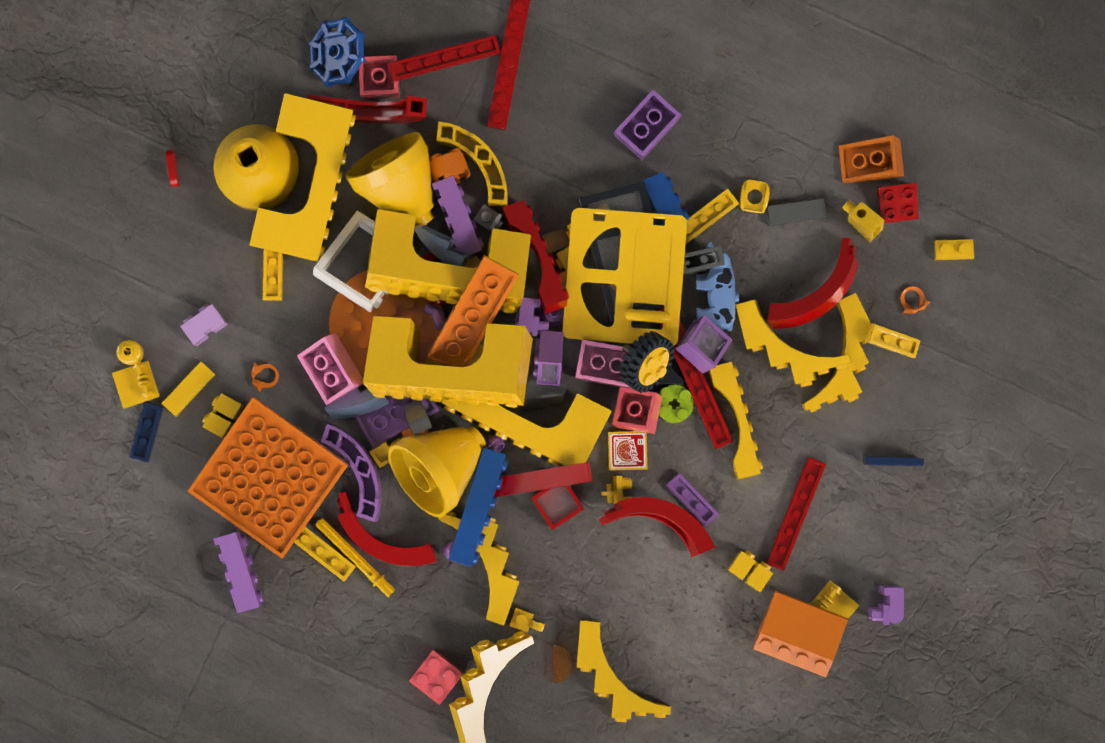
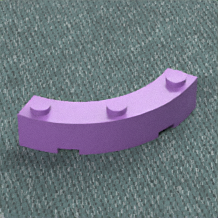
[321,424,382,522]

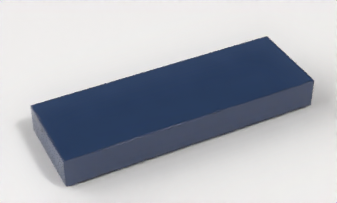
[129,402,164,463]
[863,457,924,467]

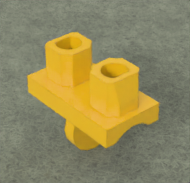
[601,476,632,504]

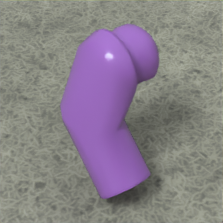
[424,303,447,330]

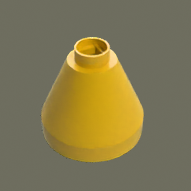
[214,124,300,211]
[345,132,434,229]
[388,426,486,518]

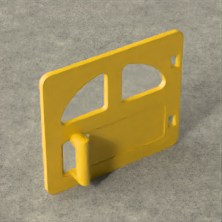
[563,208,687,346]

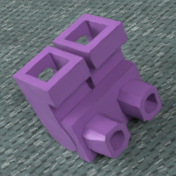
[515,298,549,338]
[868,585,904,625]

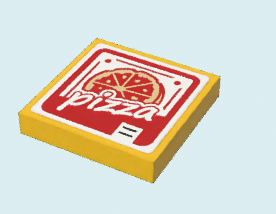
[608,431,648,471]

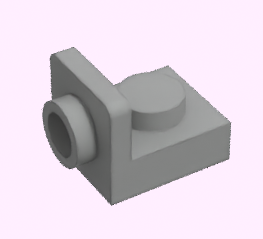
[474,204,504,232]

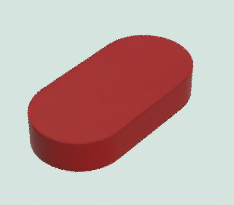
[166,149,180,188]

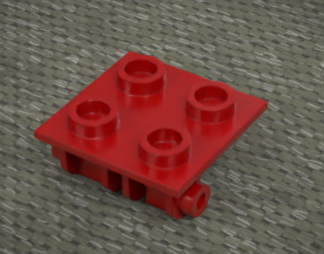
[877,182,919,223]

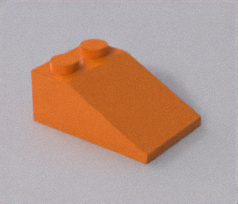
[839,135,904,183]

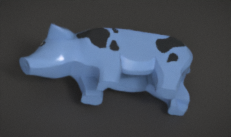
[696,242,739,331]

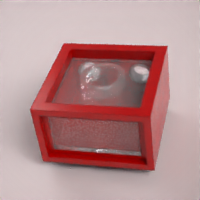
[531,485,584,530]

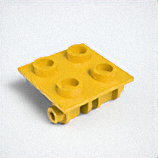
[112,361,160,409]
[810,581,860,619]

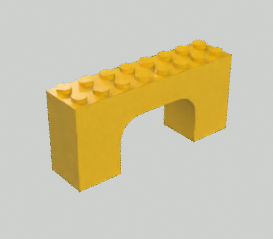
[249,93,356,262]
[365,209,531,314]
[363,316,533,408]
[441,344,612,467]

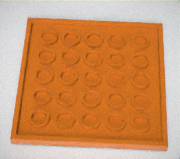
[187,397,349,559]

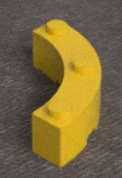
[437,121,508,207]

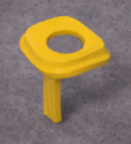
[739,180,770,213]

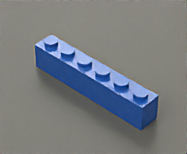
[449,448,509,567]

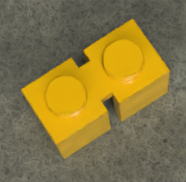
[202,393,244,438]
[727,550,773,592]

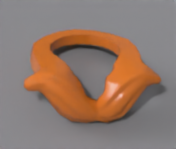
[900,286,930,314]
[251,362,279,392]

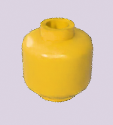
[116,340,144,365]

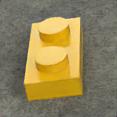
[934,239,974,260]

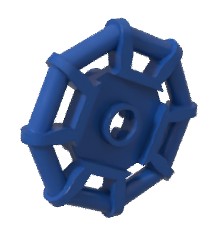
[308,16,366,87]

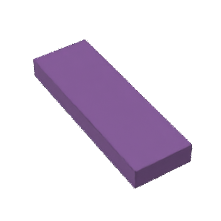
[665,472,719,527]

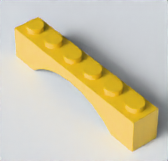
[709,362,763,480]

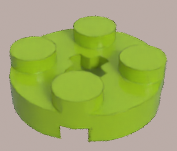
[659,385,694,423]

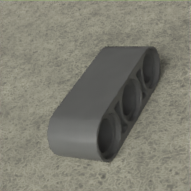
[403,400,432,435]

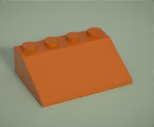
[753,590,848,677]

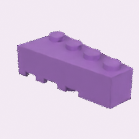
[432,176,485,259]
[213,532,264,613]

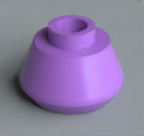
[541,308,564,327]

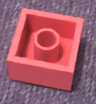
[359,56,400,99]
[612,387,662,434]
[409,649,464,705]

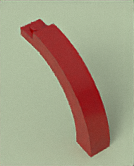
[767,238,858,329]
[337,492,437,566]
[599,497,715,557]

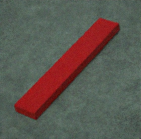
[387,35,501,83]
[766,457,826,571]
[494,462,592,497]

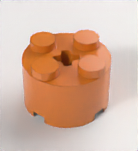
[430,148,471,184]

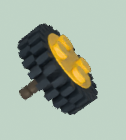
[620,331,674,393]

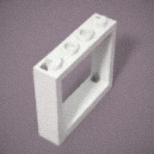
[313,210,415,313]

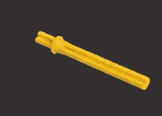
[315,518,395,597]

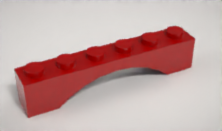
[503,200,569,314]

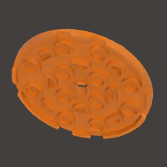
[329,270,442,376]

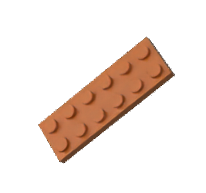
[427,255,519,367]

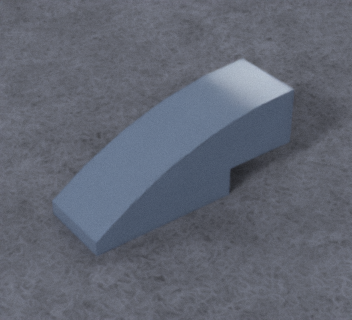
[414,224,470,267]
[324,388,389,420]

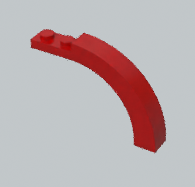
[306,94,427,124]

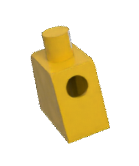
[842,200,884,243]

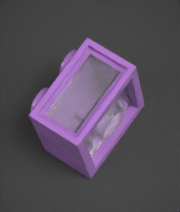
[675,315,732,373]
[533,331,564,386]

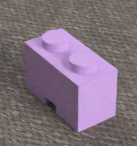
[180,304,228,346]

